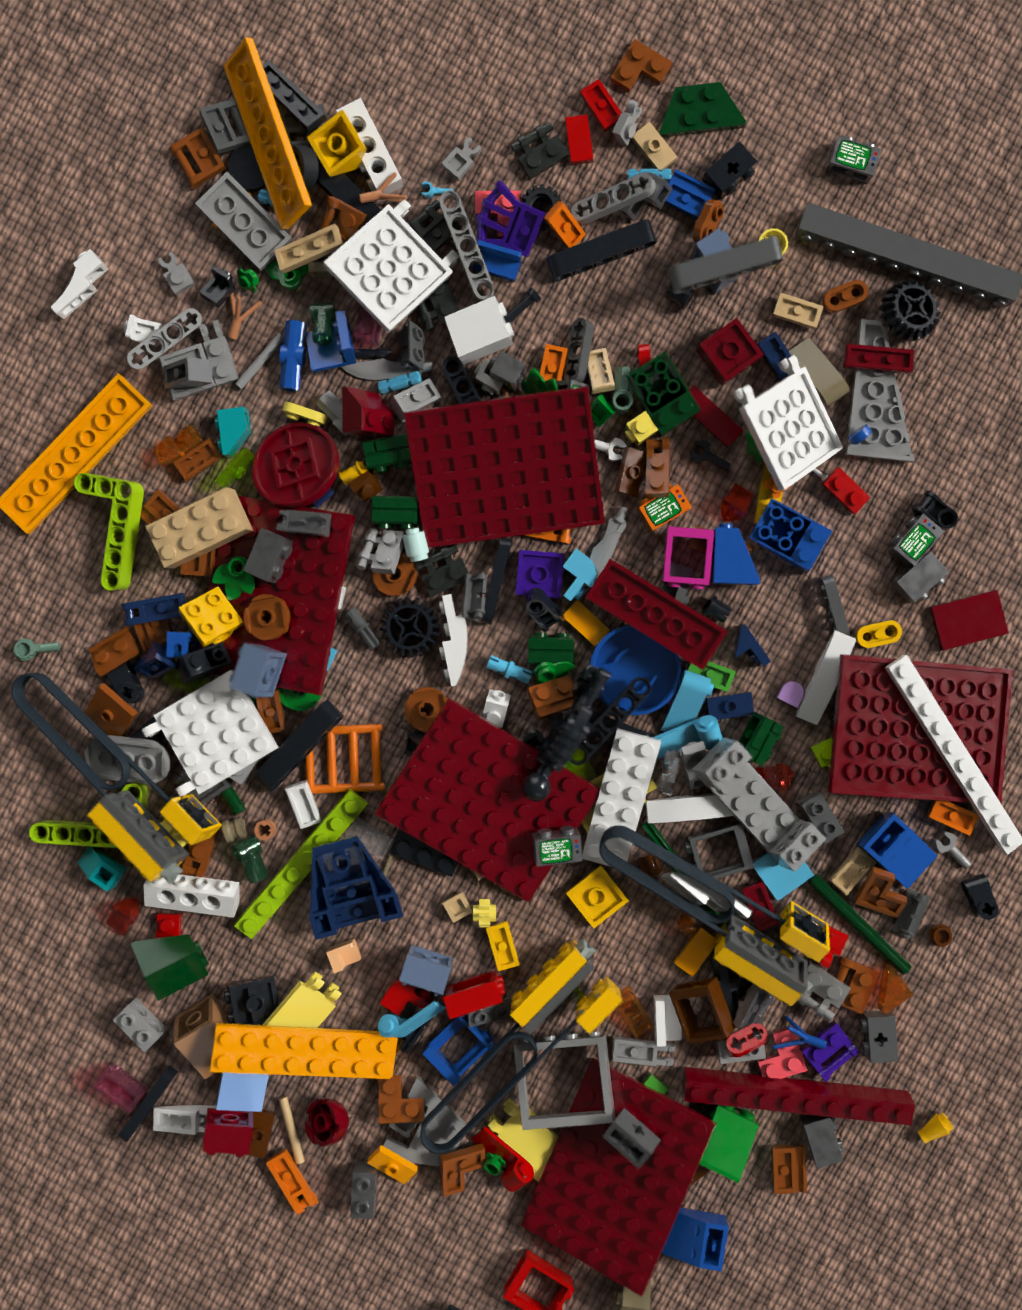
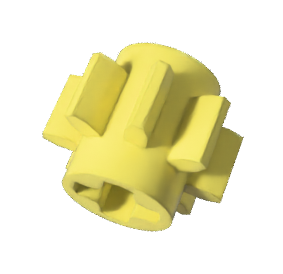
[473,899,496,927]

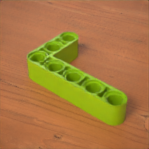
[74,473,144,591]
[29,783,148,848]

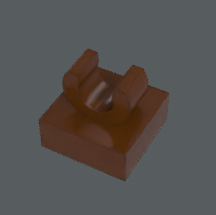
[633,852,662,878]

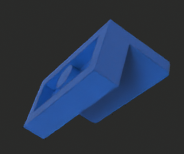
[472,240,522,282]

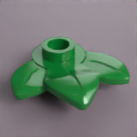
[267,261,311,290]
[521,368,558,395]
[212,556,255,601]
[534,662,575,685]

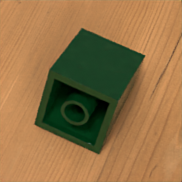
[130,934,209,1001]

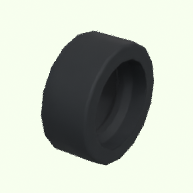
[291,144,319,190]

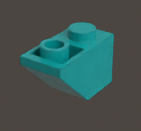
[215,406,251,458]
[77,846,128,892]

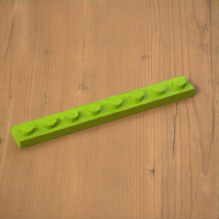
[234,789,368,939]

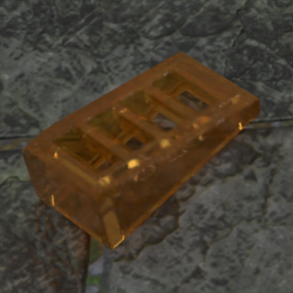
[616,986,654,1039]

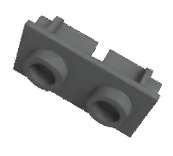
[400,320,424,371]
[462,573,488,622]
[892,889,930,939]
[465,996,512,1028]

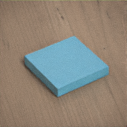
[753,852,814,901]

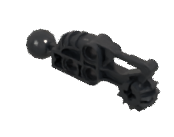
[522,665,611,802]

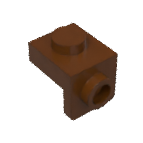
[349,471,383,502]

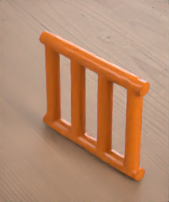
[305,724,385,794]

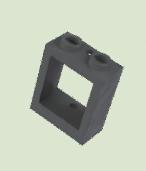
[685,821,754,879]

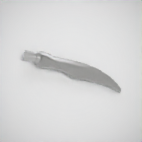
[341,358,434,380]
[583,506,628,588]

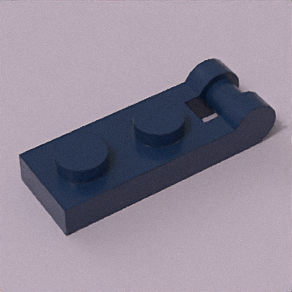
[121,593,186,627]

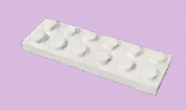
[582,728,661,867]

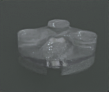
[657,749,680,796]

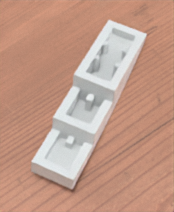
[796,630,856,725]
[645,793,734,823]
[661,872,753,919]
[153,1105,216,1135]

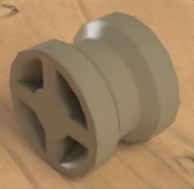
[222,816,247,843]

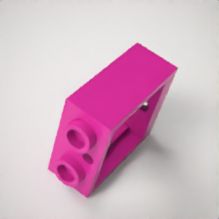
[663,527,714,589]

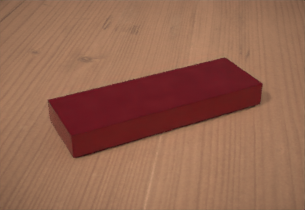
[843,344,915,374]
[689,385,744,448]

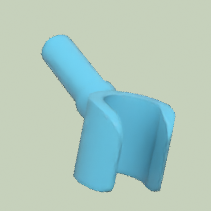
[421,181,453,199]

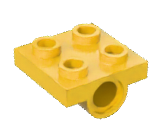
[178,587,243,647]

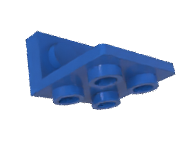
[306,310,356,372]

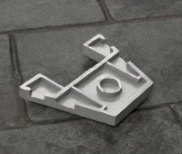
[383,1076,467,1167]

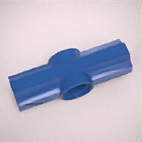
[279,320,306,392]

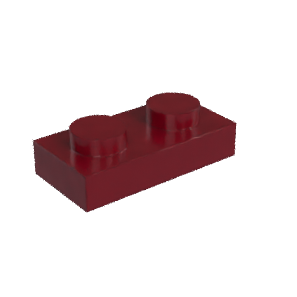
[741,880,779,931]

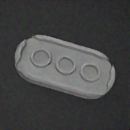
[85,735,171,785]

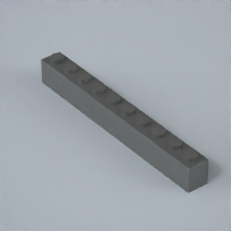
[795,202,1022,307]

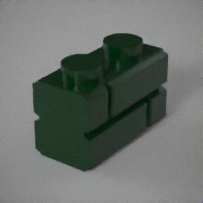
[362,434,412,474]
[372,496,419,530]
[528,632,574,664]
[738,712,784,767]

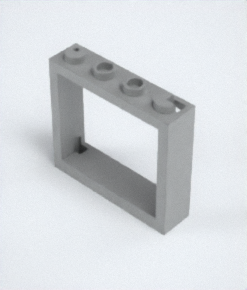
[514,1031,616,1130]

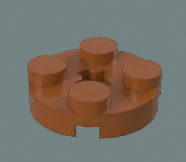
[372,552,417,596]
[244,594,290,640]
[404,687,447,732]

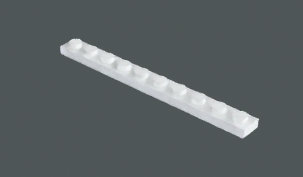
[885,655,1022,855]

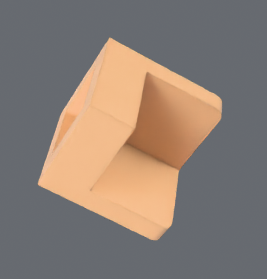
[326,938,362,973]

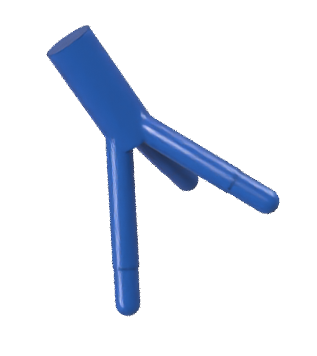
[773,1016,827,1050]

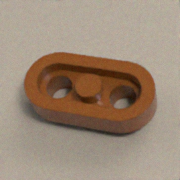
[693,199,724,243]
[823,280,868,313]

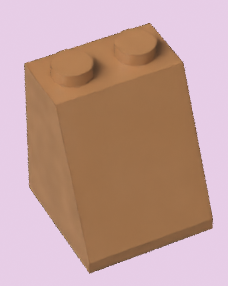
[173,993,228,1079]

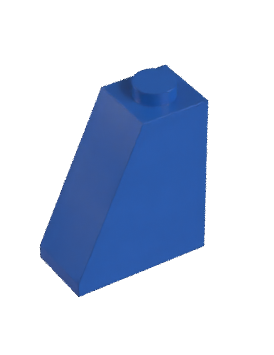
[711,524,760,585]

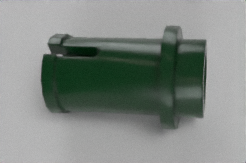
[220,786,246,816]

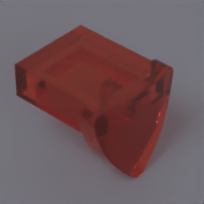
[720,483,754,522]
[755,763,794,791]
[106,898,139,936]

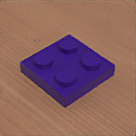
[516,550,564,599]

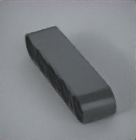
[667,236,784,294]

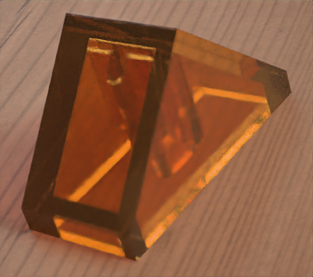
[877,962,913,1013]

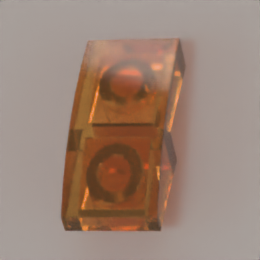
[154,424,203,466]

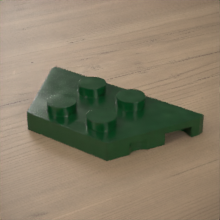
[659,82,746,138]

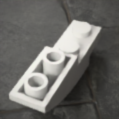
[439,594,468,686]

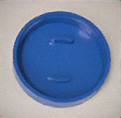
[590,624,681,715]

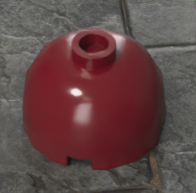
[305,1099,349,1147]

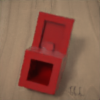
[380,978,434,1016]

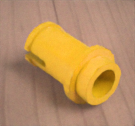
[339,460,369,486]

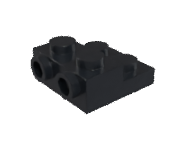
[223,975,279,1025]

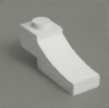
[51,249,109,319]

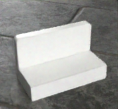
[653,995,682,1047]

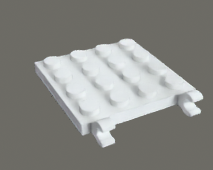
[323,200,459,333]
[733,355,843,491]
[142,669,279,797]

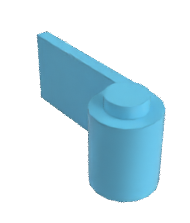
[661,670,714,732]
[653,715,723,759]
[378,1002,446,1038]

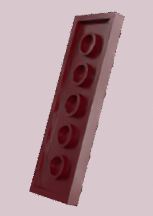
[586,559,728,670]

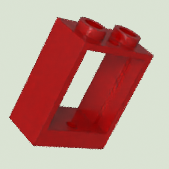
[443,970,506,1019]
[503,1249,574,1310]

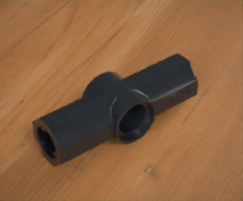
[710,951,738,1021]

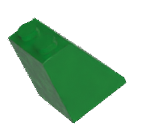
[700,1104,759,1183]

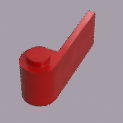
[471,1126,534,1192]

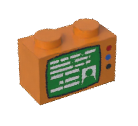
[637,484,692,532]

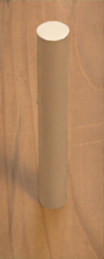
[278,1096,305,1164]

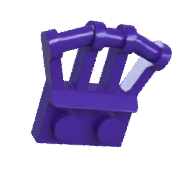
[475,180,546,257]

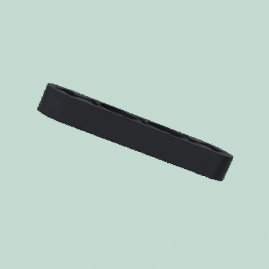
[481,538,513,625]
[117,1065,179,1143]

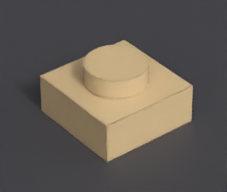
[442,891,473,923]

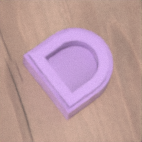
[776,681,804,708]

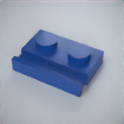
[664,169,716,220]

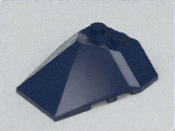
[309,835,404,940]

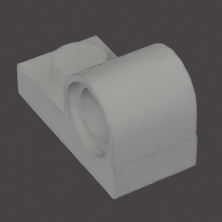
[389,378,441,423]

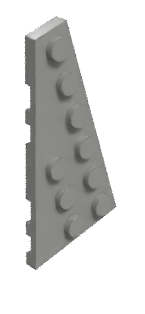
[845,319,915,463]

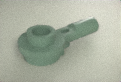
[13,639,60,661]

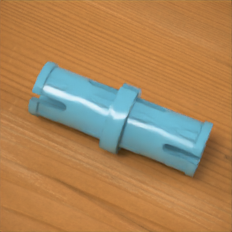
[486,655,533,685]

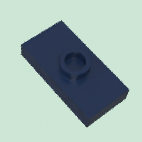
[757,331,791,382]
[706,692,754,720]

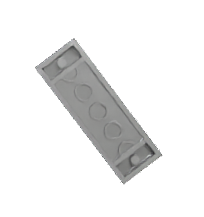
[692,738,826,872]

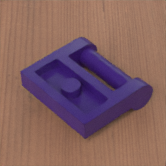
[800,1020,860,1082]

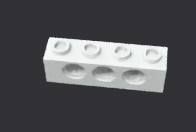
[336,98,404,194]
[143,874,240,918]

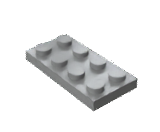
[195,172,293,271]

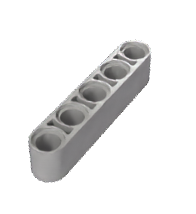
[440,190,494,302]

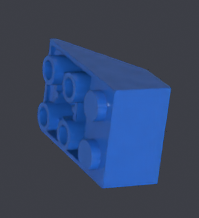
[749,498,832,574]
[856,810,937,889]
[662,1208,729,1272]

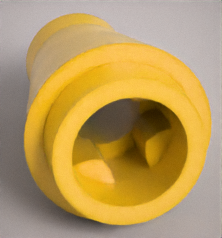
[918,1112,954,1143]

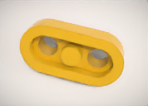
[855,620,902,648]

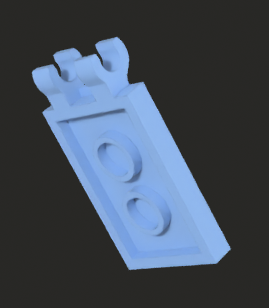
[216,1072,269,1112]

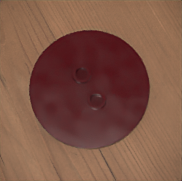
[252,422,339,509]

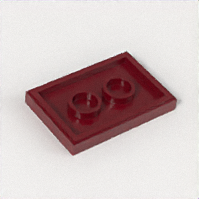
[930,590,1009,651]

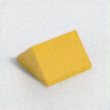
[307,109,367,177]

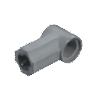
[316,390,349,437]

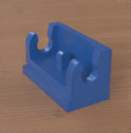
[166,632,200,657]

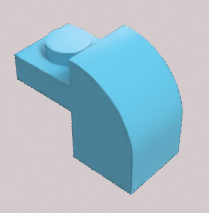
[563,549,597,602]

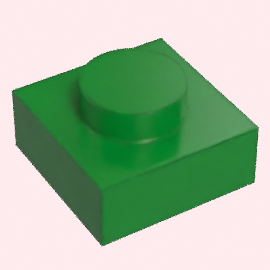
[590,394,616,427]

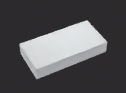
[285,780,322,829]

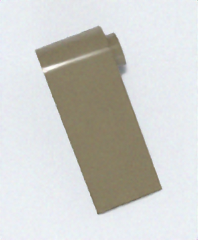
[789,337,850,407]

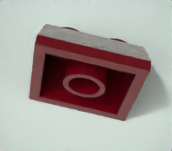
[342,386,394,438]

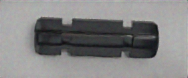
[398,1020,430,1053]

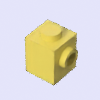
[624,411,658,446]

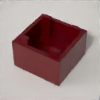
[696,318,764,387]
[202,1108,253,1157]

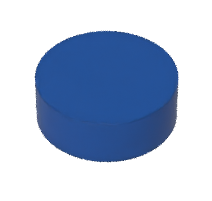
[848,424,872,445]

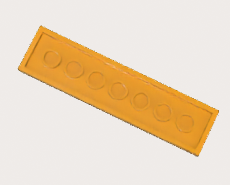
[223,37,312,229]
[0,373,153,534]
[210,1023,398,1079]

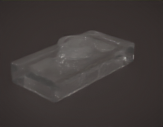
[344,817,394,860]

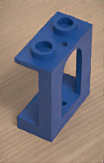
[422,1015,493,1086]

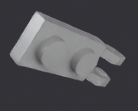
[199,320,239,387]
[611,1036,675,1066]

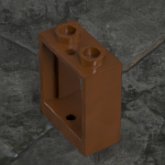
[669,977,735,1045]

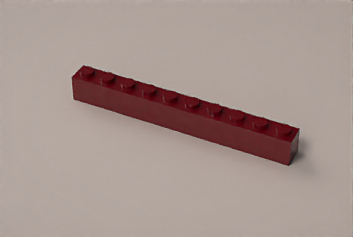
[682,1067,915,1126]

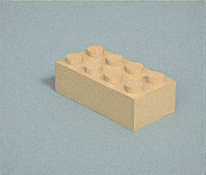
[146,487,253,569]

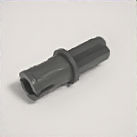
[344,607,380,650]

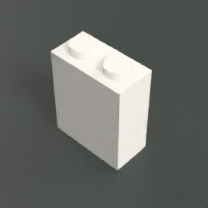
[444,296,514,365]

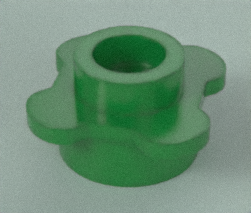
[237,269,259,293]
[483,1153,506,1176]

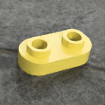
[282,402,328,427]

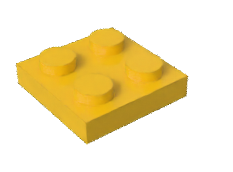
[566,864,629,929]

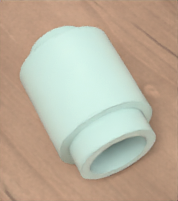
[402,527,429,562]

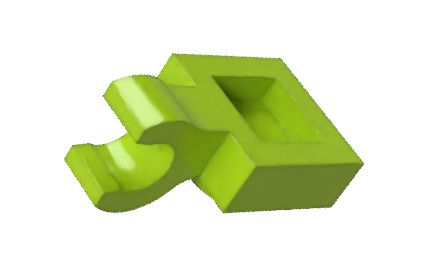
[810,738,832,772]

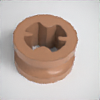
[254,819,276,841]

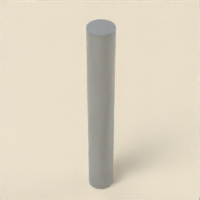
[235,332,284,389]

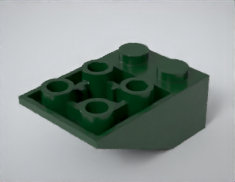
[626,351,701,436]

